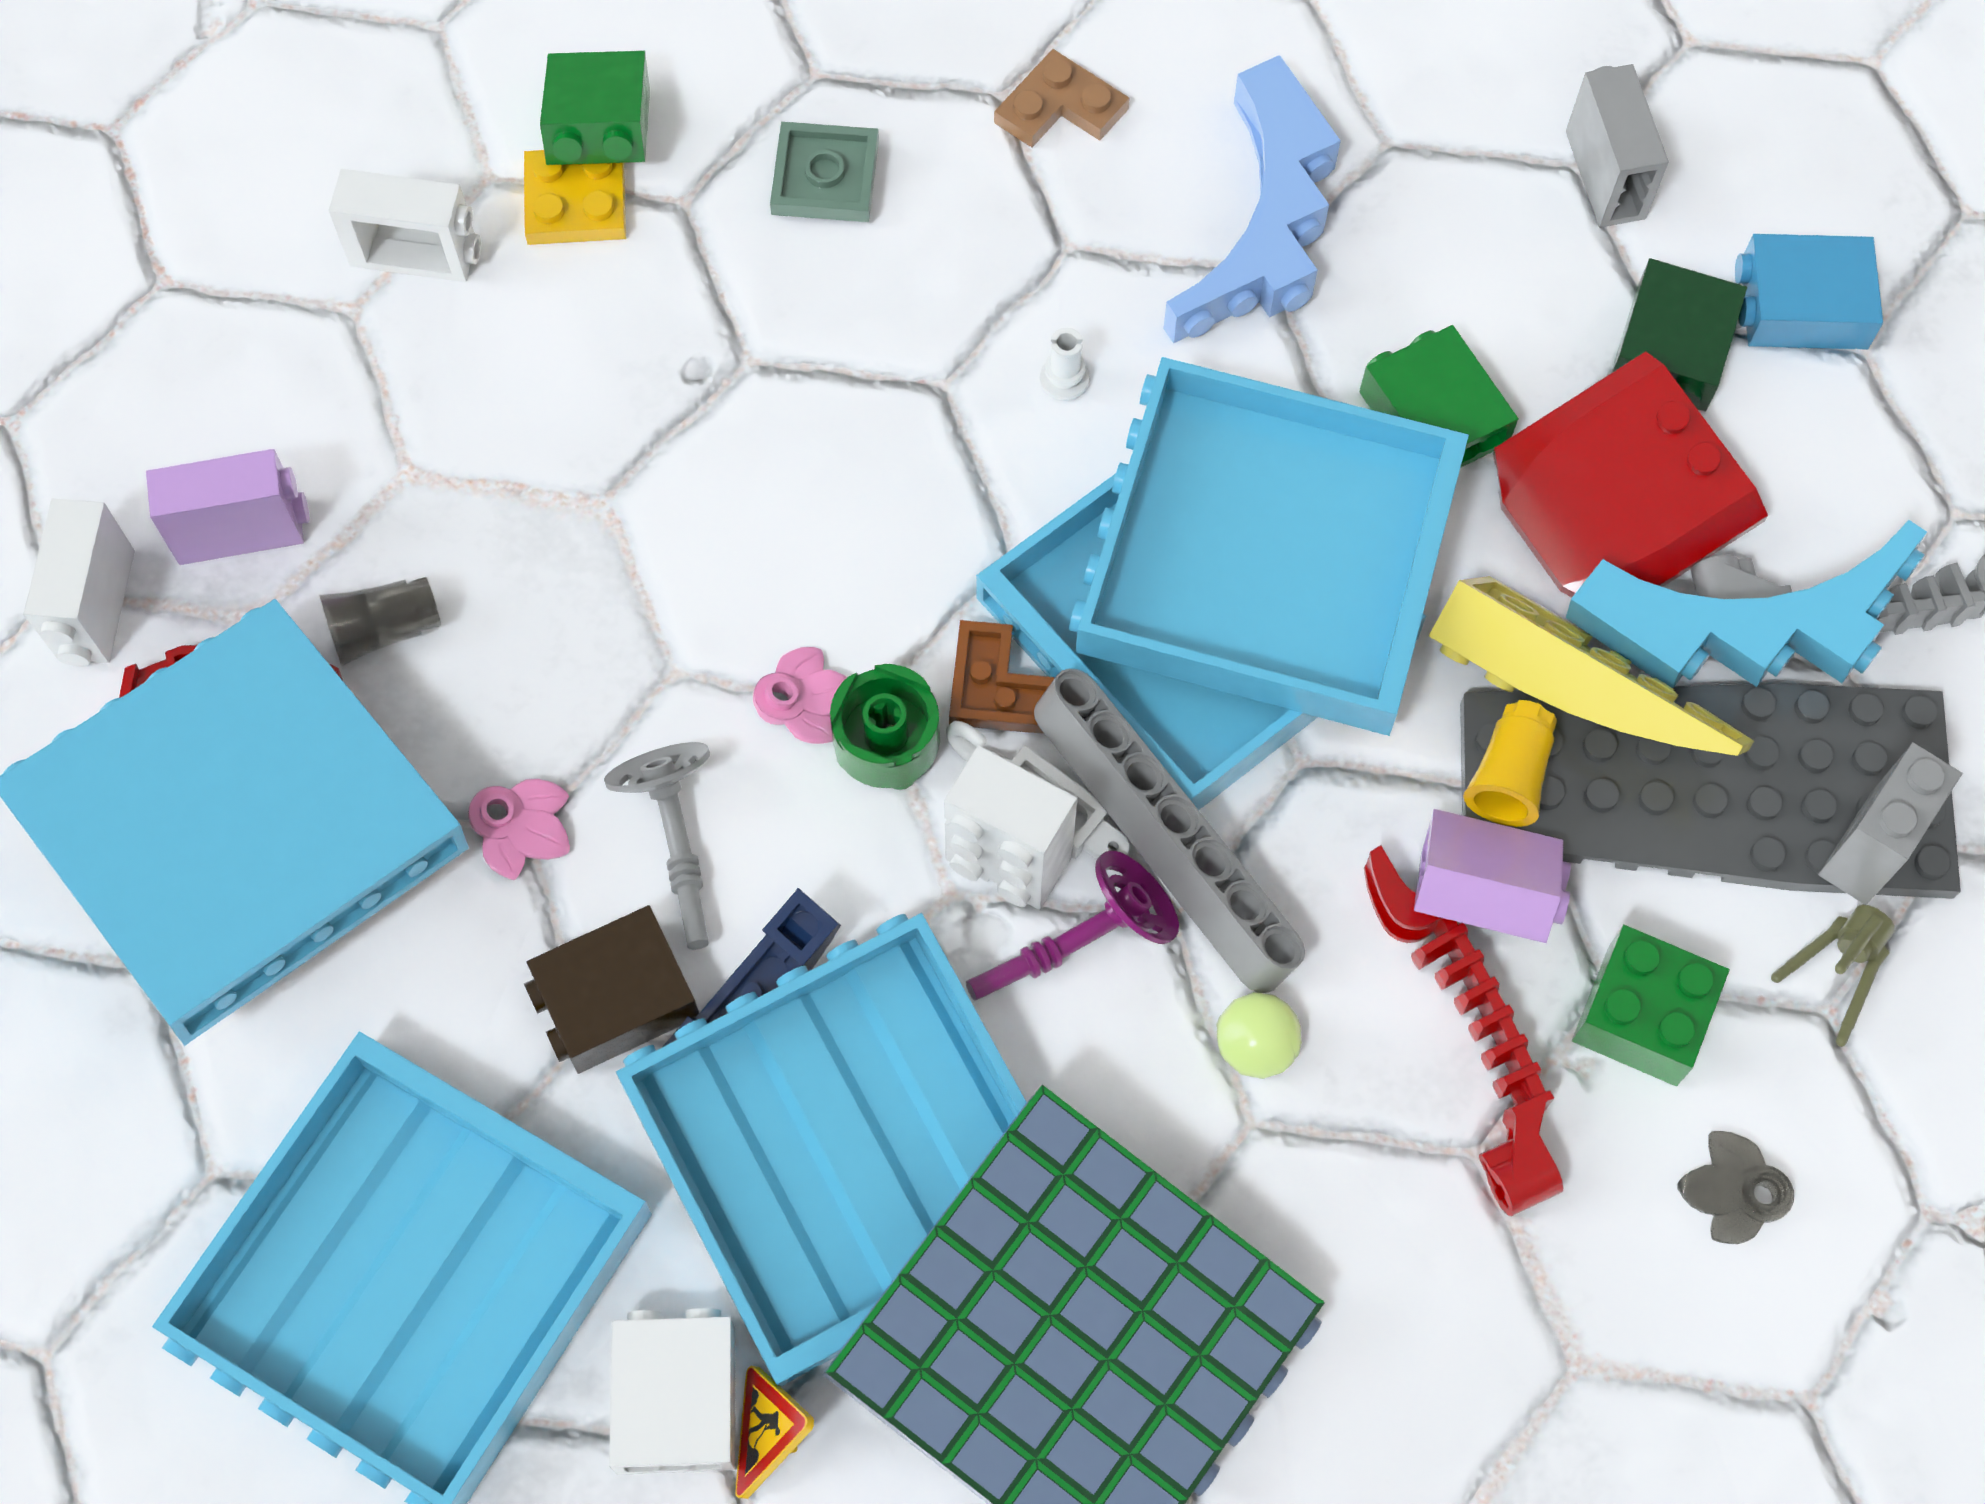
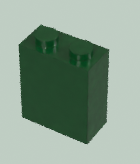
[1611,258,1747,412]

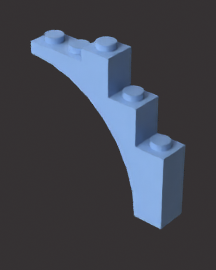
[1163,55,1341,343]

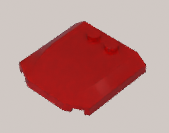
[1493,351,1768,598]

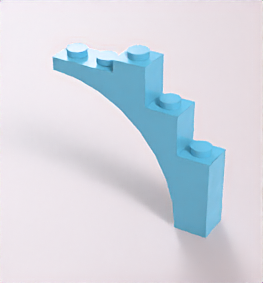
[1566,520,1927,688]

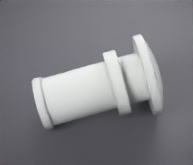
[1039,327,1090,401]

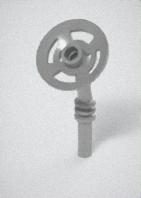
[604,742,710,950]

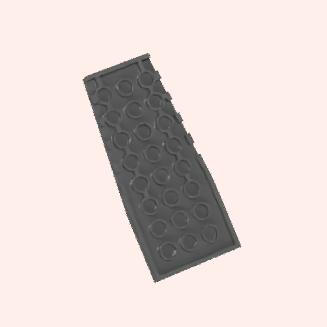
[1460,683,1961,899]

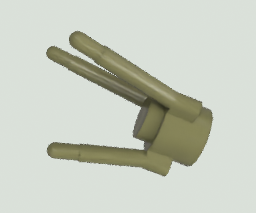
[1771,904,1895,1047]

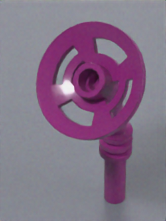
[965,850,1179,1001]

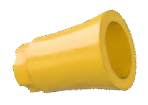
[1463,700,1557,827]

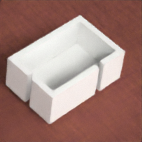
[944,745,1077,910]

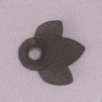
[1676,1131,1794,1245]

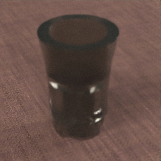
[319,577,441,666]

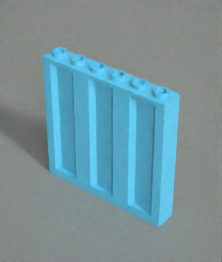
[616,913,1027,1387]
[152,1031,652,1504]

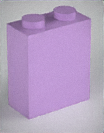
[146,449,310,565]
[1414,809,1571,943]

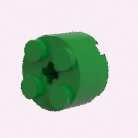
[830,664,940,790]

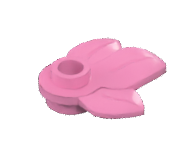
[753,647,847,744]
[468,779,570,880]

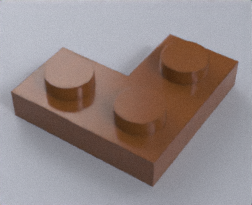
[949,620,1055,734]

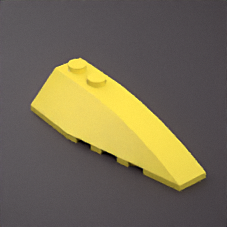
[1429,576,1754,756]

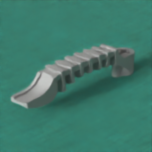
[1691,554,1985,635]

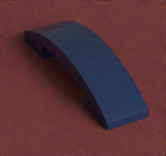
[662,888,841,1047]

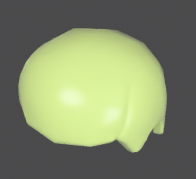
[1216,992,1302,1079]

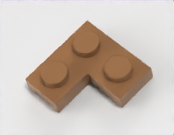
[994,49,1130,148]

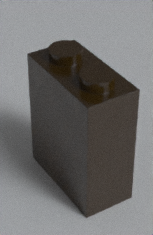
[524,905,699,1074]

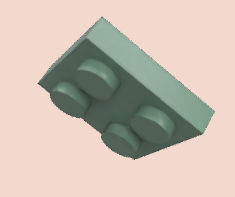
[770,121,879,222]

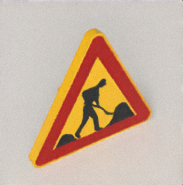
[735,1365,814,1499]

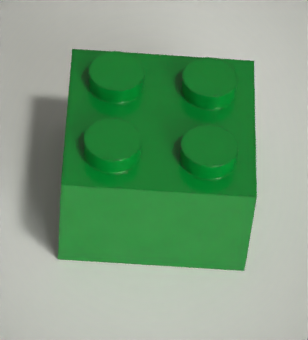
[1571,924,1730,1087]

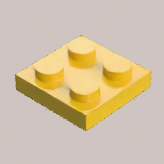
[524,150,626,245]

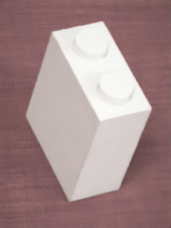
[23,498,135,667]
[609,1308,735,1475]

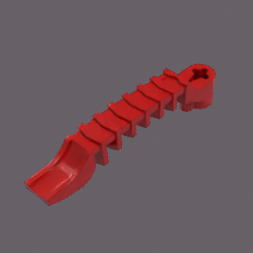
[1363,845,1564,1216]

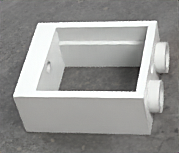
[328,168,481,282]

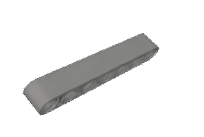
[1034,668,1305,993]

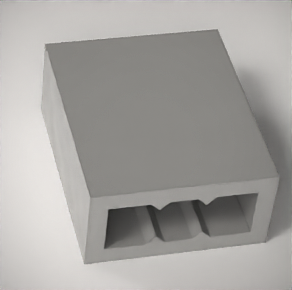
[1565,64,1669,228]
[1818,742,1963,905]

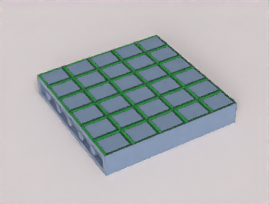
[822,1084,1325,1504]

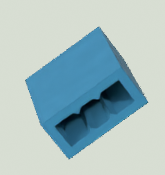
[1735,234,1883,350]

